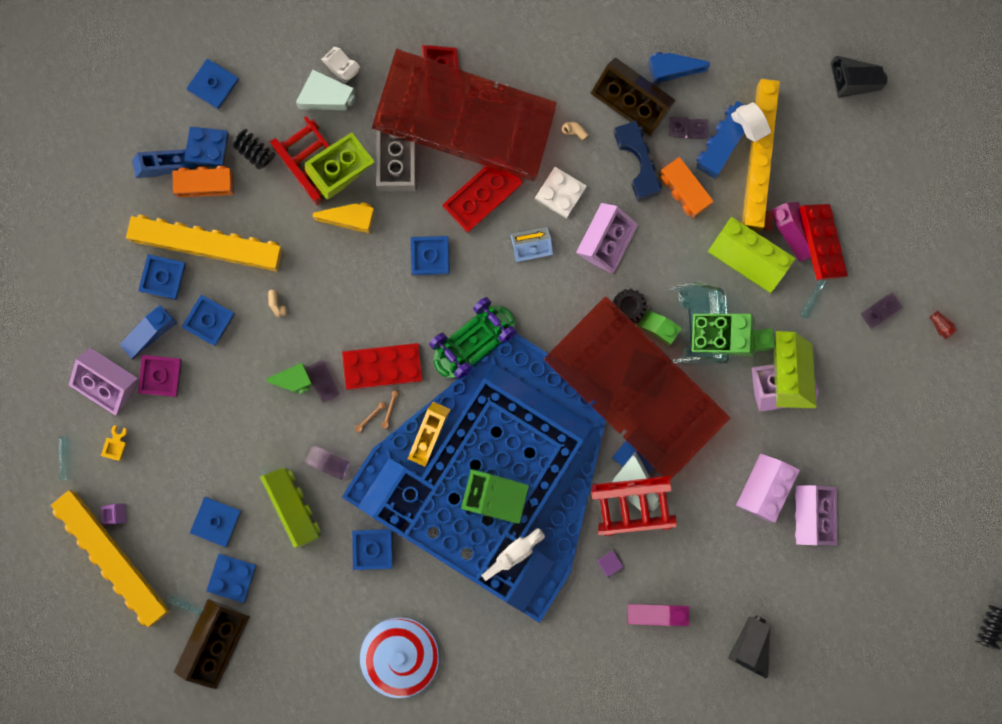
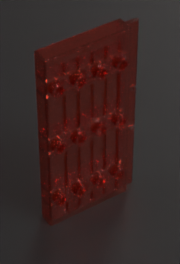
[371,48,557,182]
[544,296,731,479]

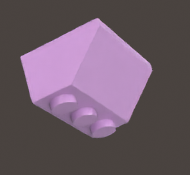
[576,203,639,274]
[69,348,138,416]
[752,364,819,412]
[736,454,799,523]
[795,485,838,545]

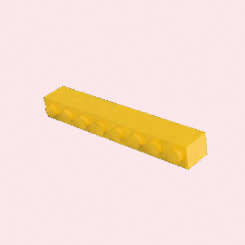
[742,79,780,232]
[126,215,283,272]
[51,490,170,627]

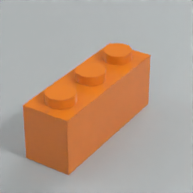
[659,157,714,218]
[173,166,234,198]

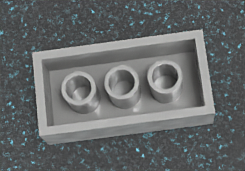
[376,112,416,191]

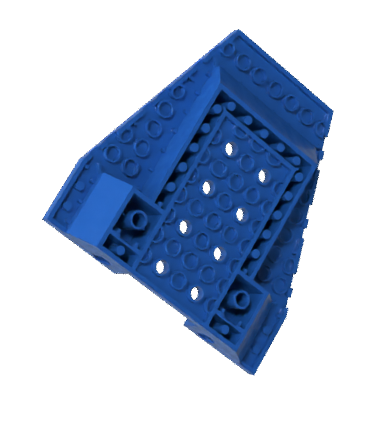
[342,334,613,623]

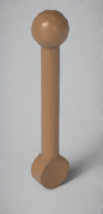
[381,390,399,429]
[355,402,386,432]

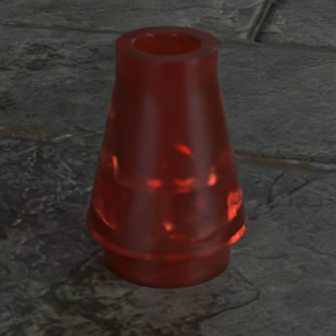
[929,311,957,339]

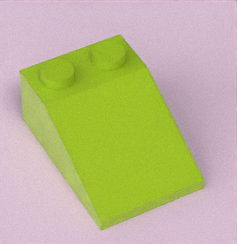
[305,132,375,200]

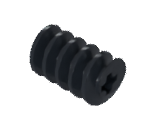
[233,129,276,169]
[975,605,1002,649]

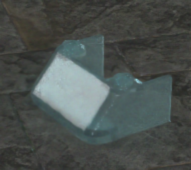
[669,282,729,365]

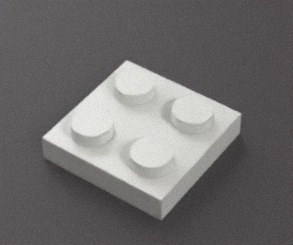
[535,167,587,219]

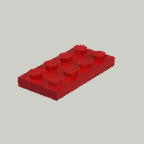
[442,155,523,234]
[799,204,848,281]
[342,343,423,390]

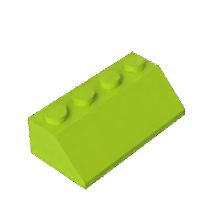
[707,217,795,294]
[774,331,816,408]
[260,467,321,548]

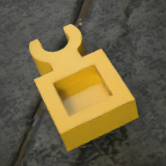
[101,425,128,461]

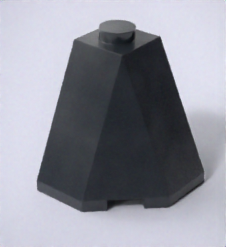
[831,56,888,98]
[728,615,770,679]

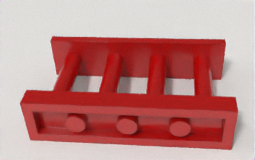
[270,116,330,206]
[591,476,677,536]

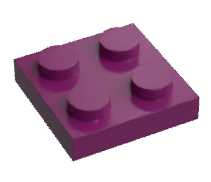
[137,355,182,397]

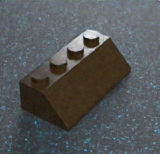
[590,57,676,136]
[174,599,250,689]

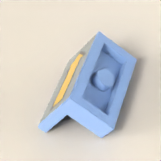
[510,227,553,262]

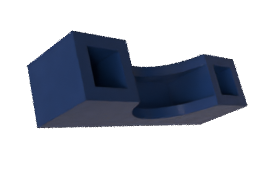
[613,121,662,202]

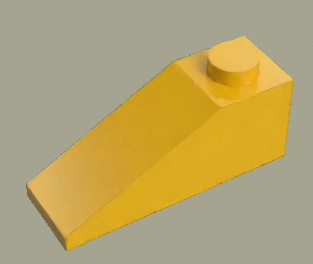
[313,202,375,234]
[408,402,451,467]

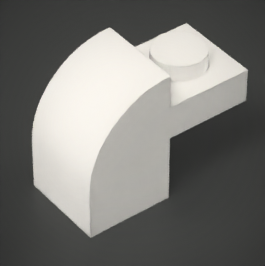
[321,47,360,83]
[731,102,771,142]

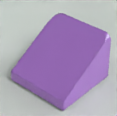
[101,504,127,526]
[596,550,623,577]

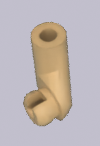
[561,122,589,141]
[268,290,287,317]

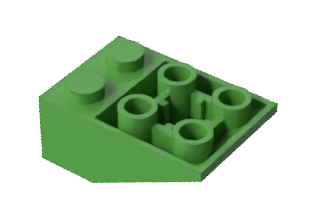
[692,314,755,356]
[461,470,529,524]

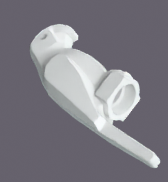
[481,529,545,581]

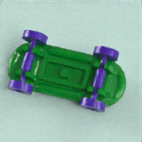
[429,297,517,380]

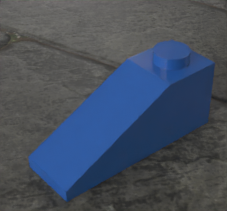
[648,52,710,84]
[132,149,197,178]
[120,305,177,359]

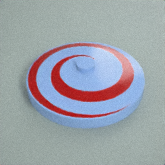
[360,617,439,698]

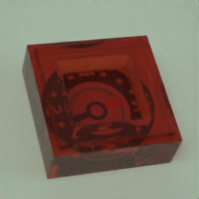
[763,211,773,231]

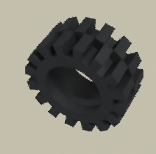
[612,288,647,325]

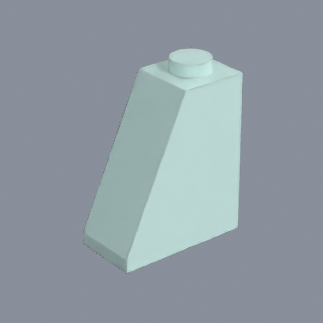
[296,70,356,111]
[611,453,660,512]

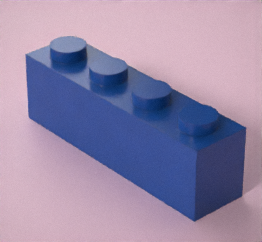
[696,101,744,179]

